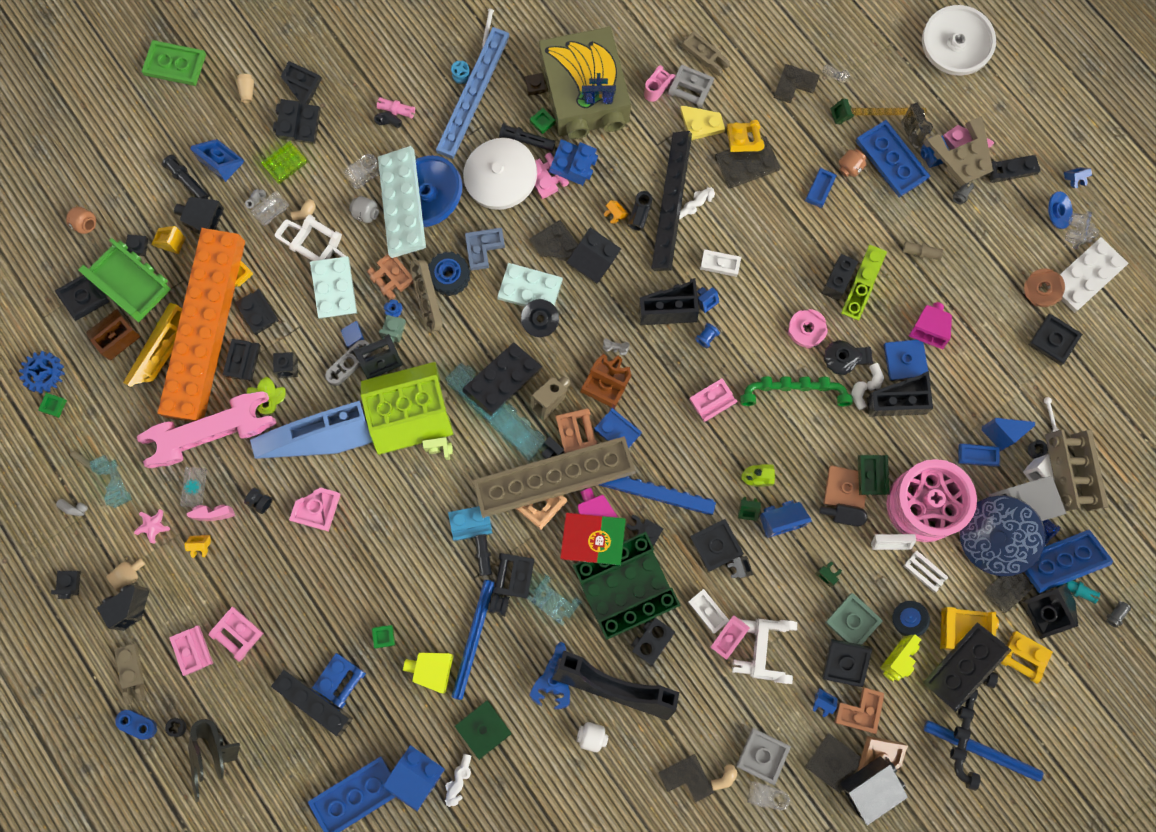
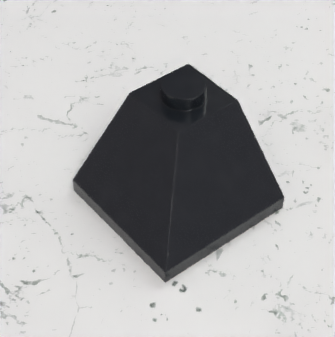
[1022,583,1078,639]

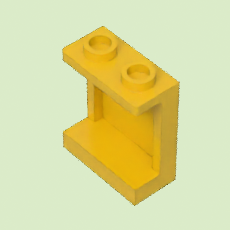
[940,607,999,650]

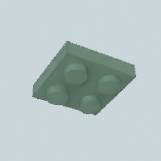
[824,592,883,645]

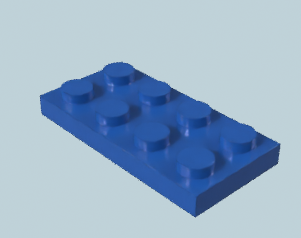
[855,120,930,198]
[1024,529,1113,593]
[308,756,395,832]

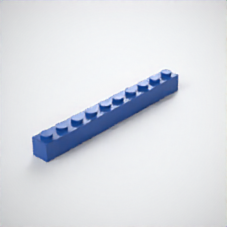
[599,476,716,516]

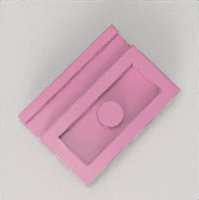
[689,378,738,422]
[169,625,213,676]

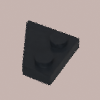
[280,61,322,105]

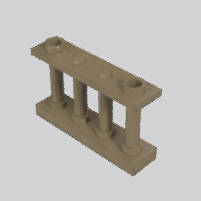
[1045,429,1109,511]

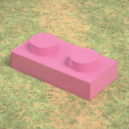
[711,615,750,660]

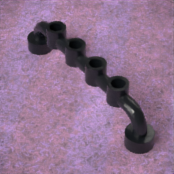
[950,672,998,791]

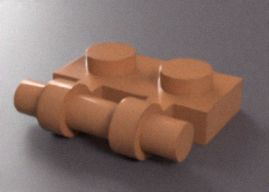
[367,254,413,300]

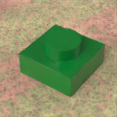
[530,108,555,134]
[38,393,67,418]
[372,625,396,649]

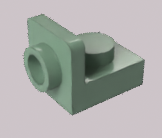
[379,315,406,343]

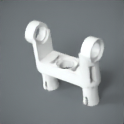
[732,618,797,684]

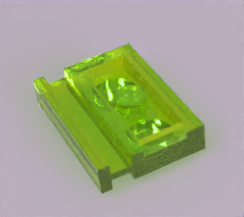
[261,141,308,184]

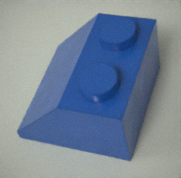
[759,500,812,538]
[383,745,445,811]

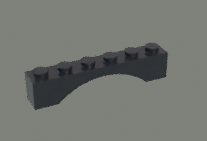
[552,651,680,721]

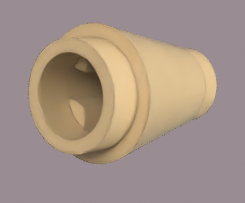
[236,74,254,103]

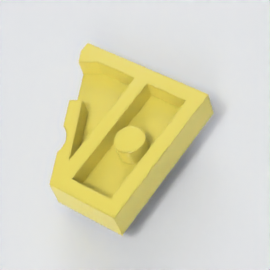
[680,106,725,140]

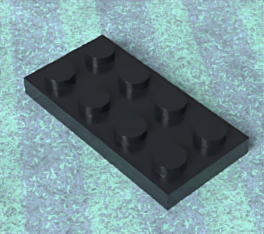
[462,342,542,416]
[923,622,1012,712]

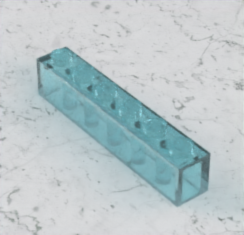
[445,363,545,462]

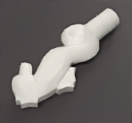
[679,187,715,220]
[445,754,472,807]

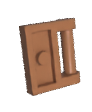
[556,409,598,454]

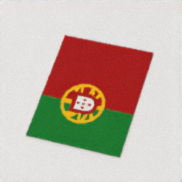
[560,513,626,565]

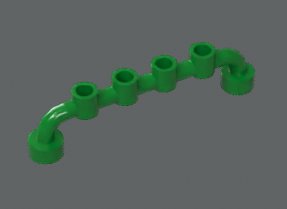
[740,376,853,407]

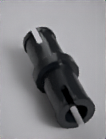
[474,534,492,576]

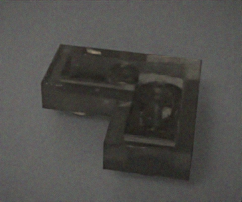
[773,64,820,104]
[658,754,714,802]

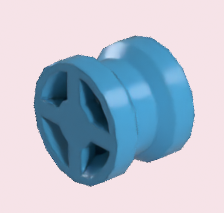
[451,61,470,84]

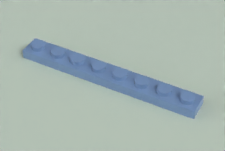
[436,27,510,159]

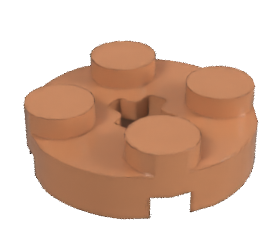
[1024,268,1065,307]

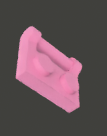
[209,607,264,662]

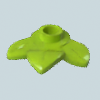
[247,377,286,415]

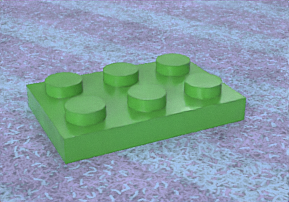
[141,40,206,86]

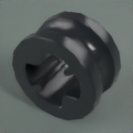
[1027,440,1048,459]
[165,718,187,737]

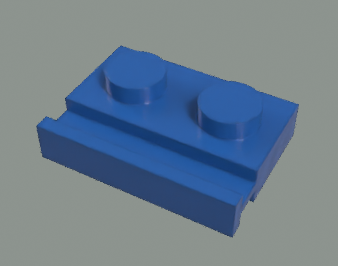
[594,408,642,448]

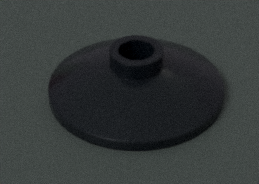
[521,299,559,337]

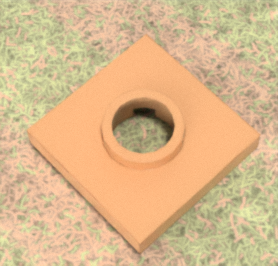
[516,495,567,530]

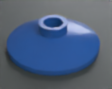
[1048,191,1073,229]

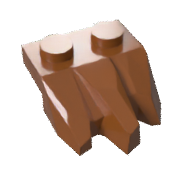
[580,353,631,409]

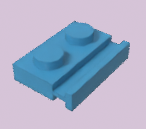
[448,506,493,541]

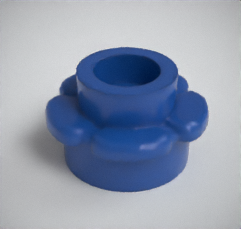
[384,300,403,317]

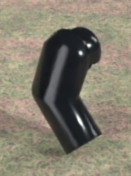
[374,112,402,129]

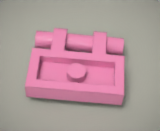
[534,153,569,199]

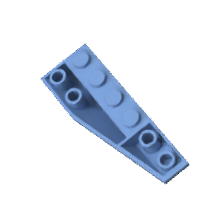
[250,401,373,459]

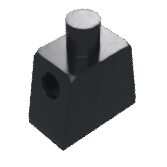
[174,197,224,235]

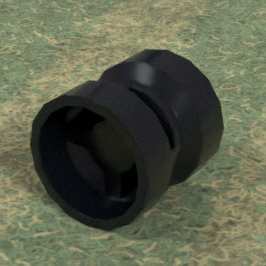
[244,487,273,514]

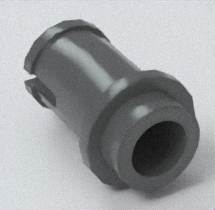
[953,182,974,205]
[1106,601,1131,628]

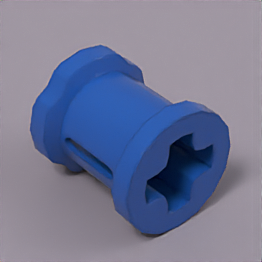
[695,323,720,349]

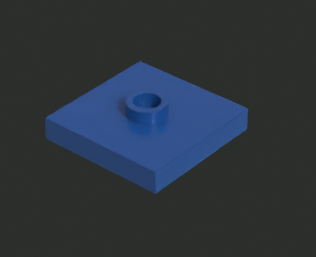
[883,340,928,381]

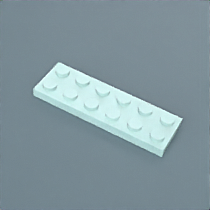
[378,146,426,258]

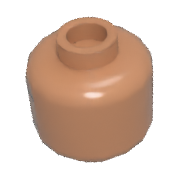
[839,149,867,177]
[66,207,96,234]

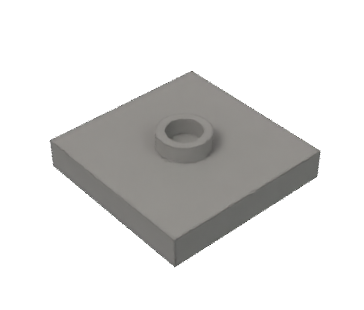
[736,728,791,785]

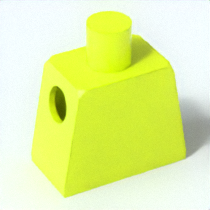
[403,653,454,694]

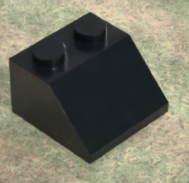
[566,227,621,284]

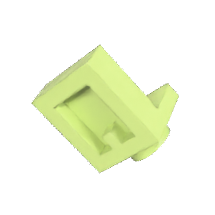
[423,437,453,460]

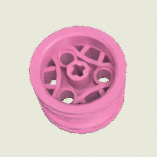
[886,459,977,542]

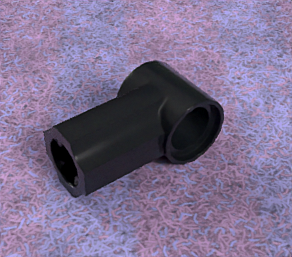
[628,191,652,231]

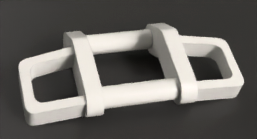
[275,214,347,261]

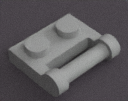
[668,65,714,108]

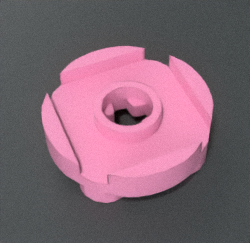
[788,309,827,349]

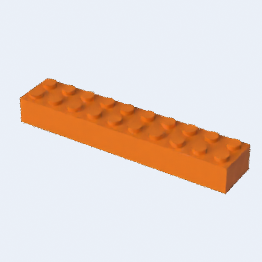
[157,228,245,422]

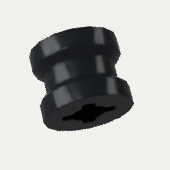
[489,593,510,617]

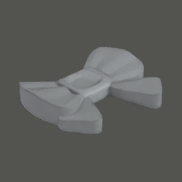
[603,338,630,355]

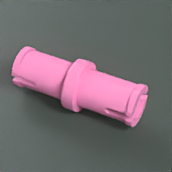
[377,97,415,119]

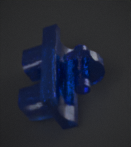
[582,73,616,104]

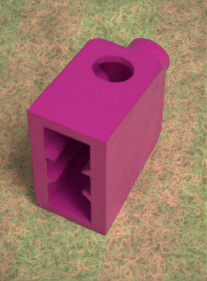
[909,302,952,350]
[577,488,618,518]

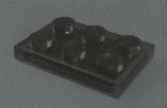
[715,136,781,189]

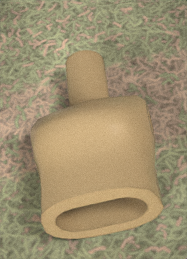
[106,558,146,592]

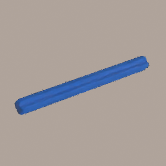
[452,580,495,700]
[924,721,1044,781]

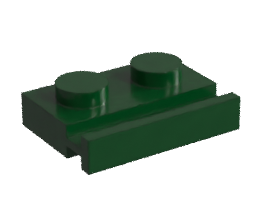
[858,455,890,495]

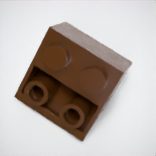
[86,309,141,361]

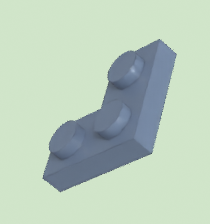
[465,228,505,271]

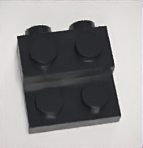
[273,99,321,144]

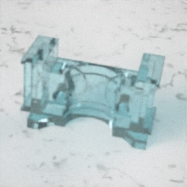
[90,455,132,508]
[527,574,582,627]

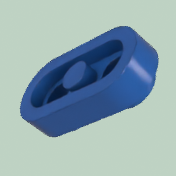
[115,710,157,740]

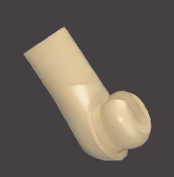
[291,199,316,221]
[710,764,737,791]

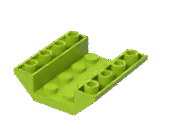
[361,362,454,455]

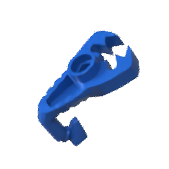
[529,642,570,709]

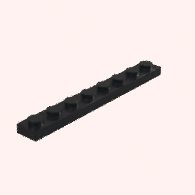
[651,131,692,271]

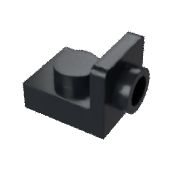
[51,571,81,599]

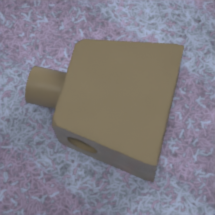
[529,376,571,421]

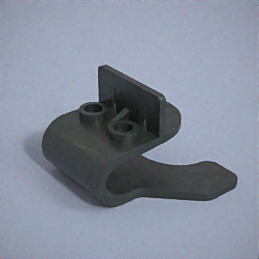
[188,719,240,802]

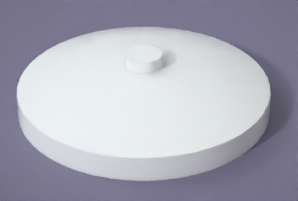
[922,5,996,76]
[463,138,537,210]

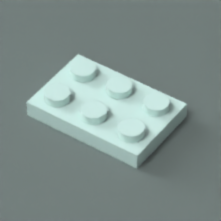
[310,256,357,319]
[497,263,563,307]

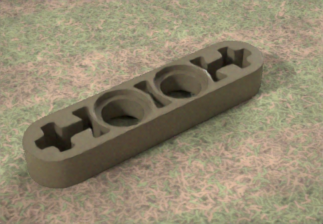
[410,259,442,332]

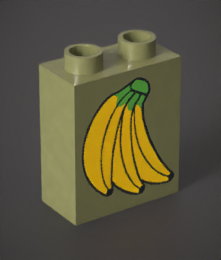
[539,26,631,139]

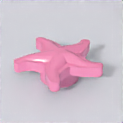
[134,509,170,544]

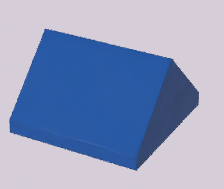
[190,139,244,182]
[982,418,1035,451]

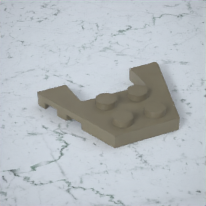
[923,116,993,186]

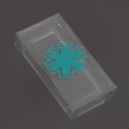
[180,467,207,508]

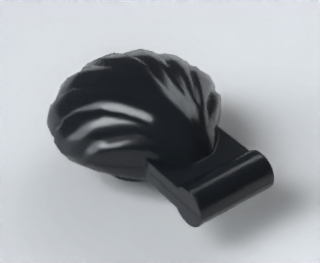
[824,340,873,375]

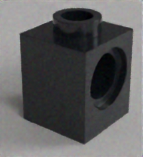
[273,352,298,378]

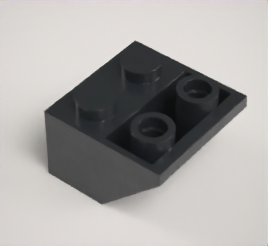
[97,584,149,631]

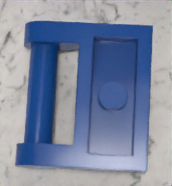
[312,653,366,708]

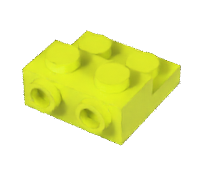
[880,634,921,682]

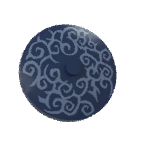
[960,495,1046,576]

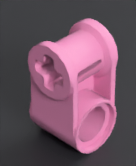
[644,65,676,102]

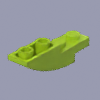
[841,244,887,321]

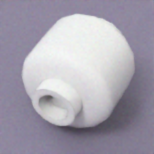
[576,722,608,752]

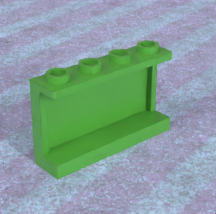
[78,238,171,322]

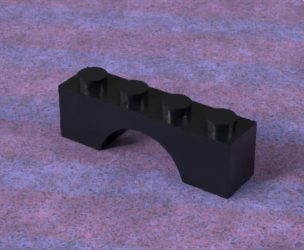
[271,669,354,736]

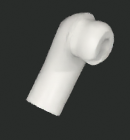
[867,363,884,391]
[851,381,868,411]

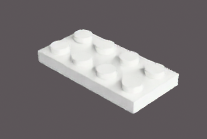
[1047,237,1129,313]

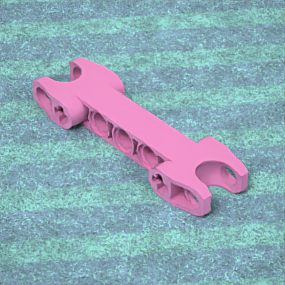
[137,392,276,468]

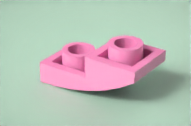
[187,505,235,521]

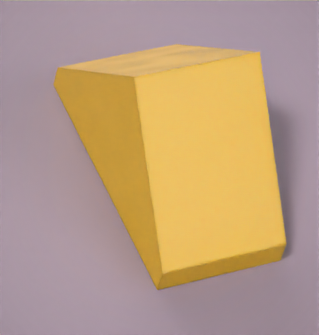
[151,226,186,254]

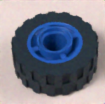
[428,252,471,296]

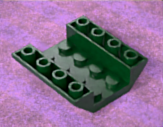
[573,532,681,640]

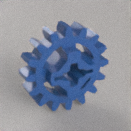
[19,351,65,394]

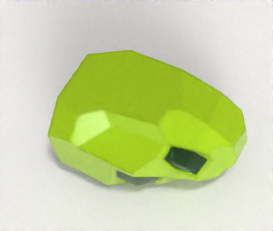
[741,464,775,487]

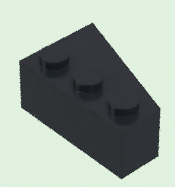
[639,278,699,325]
[867,371,933,417]

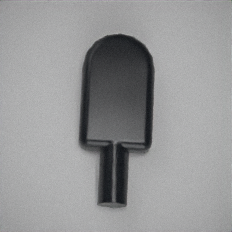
[819,503,868,527]

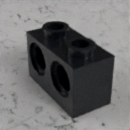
[821,254,858,301]
[631,617,675,666]

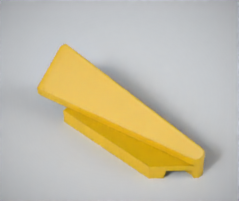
[123,303,182,387]

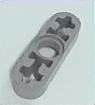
[325,340,372,386]

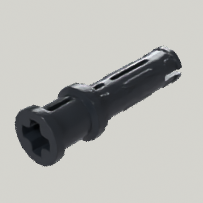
[499,122,556,152]
[162,154,209,199]

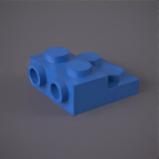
[549,139,599,186]

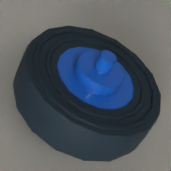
[892,601,930,636]

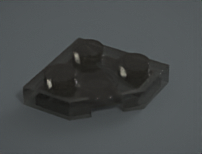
[529,219,578,261]

